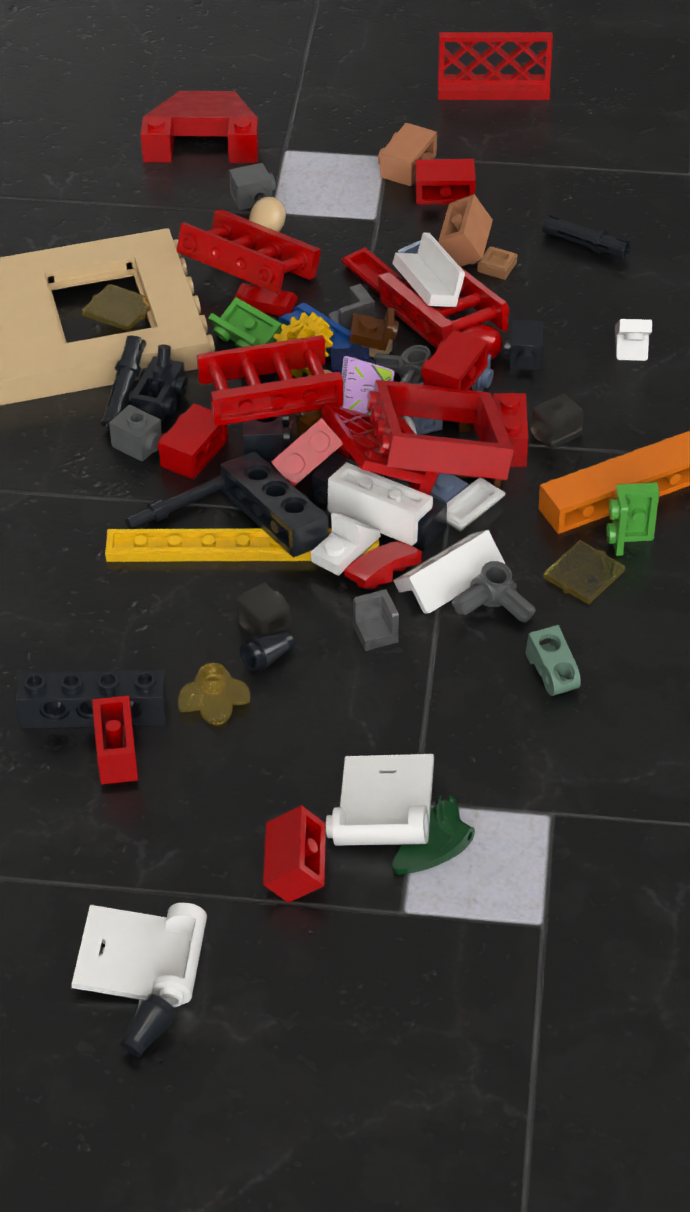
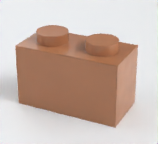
[378,123,437,186]
[438,194,493,267]

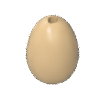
[249,196,286,232]

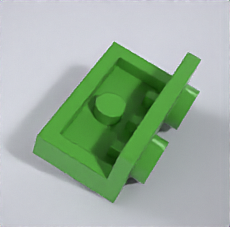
[208,297,282,348]
[606,482,659,556]

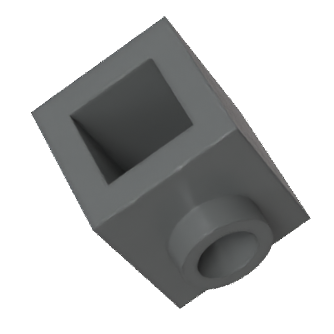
[229,162,276,210]
[109,404,162,462]

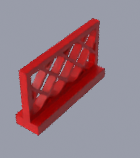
[438,32,553,100]
[321,403,439,495]

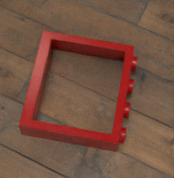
[367,380,514,480]

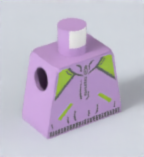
[339,356,394,415]

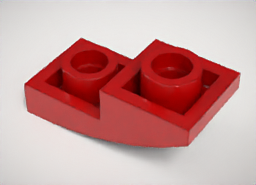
[344,541,422,589]

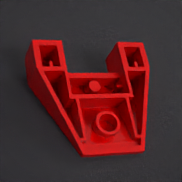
[141,91,259,163]

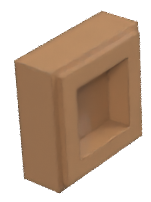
[477,246,517,280]

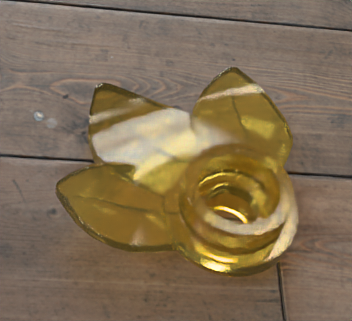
[178,663,250,725]

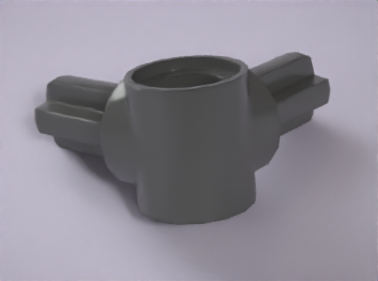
[373,345,431,384]
[452,561,536,623]

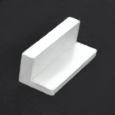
[393,232,465,307]
[328,462,433,546]
[393,530,505,614]

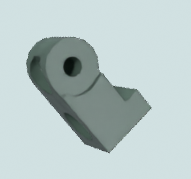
[525,625,581,696]

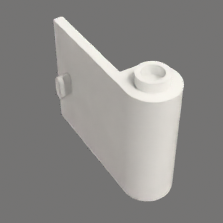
[326,754,434,846]
[72,903,207,1007]

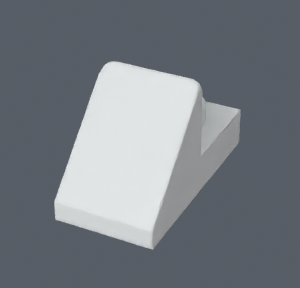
[615,319,652,361]
[311,513,381,576]

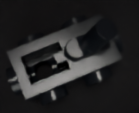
[128,344,188,423]

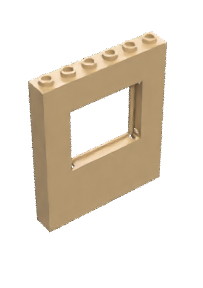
[0,228,215,405]

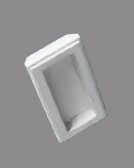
[447,477,505,531]

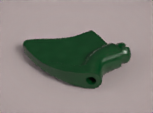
[392,795,475,875]

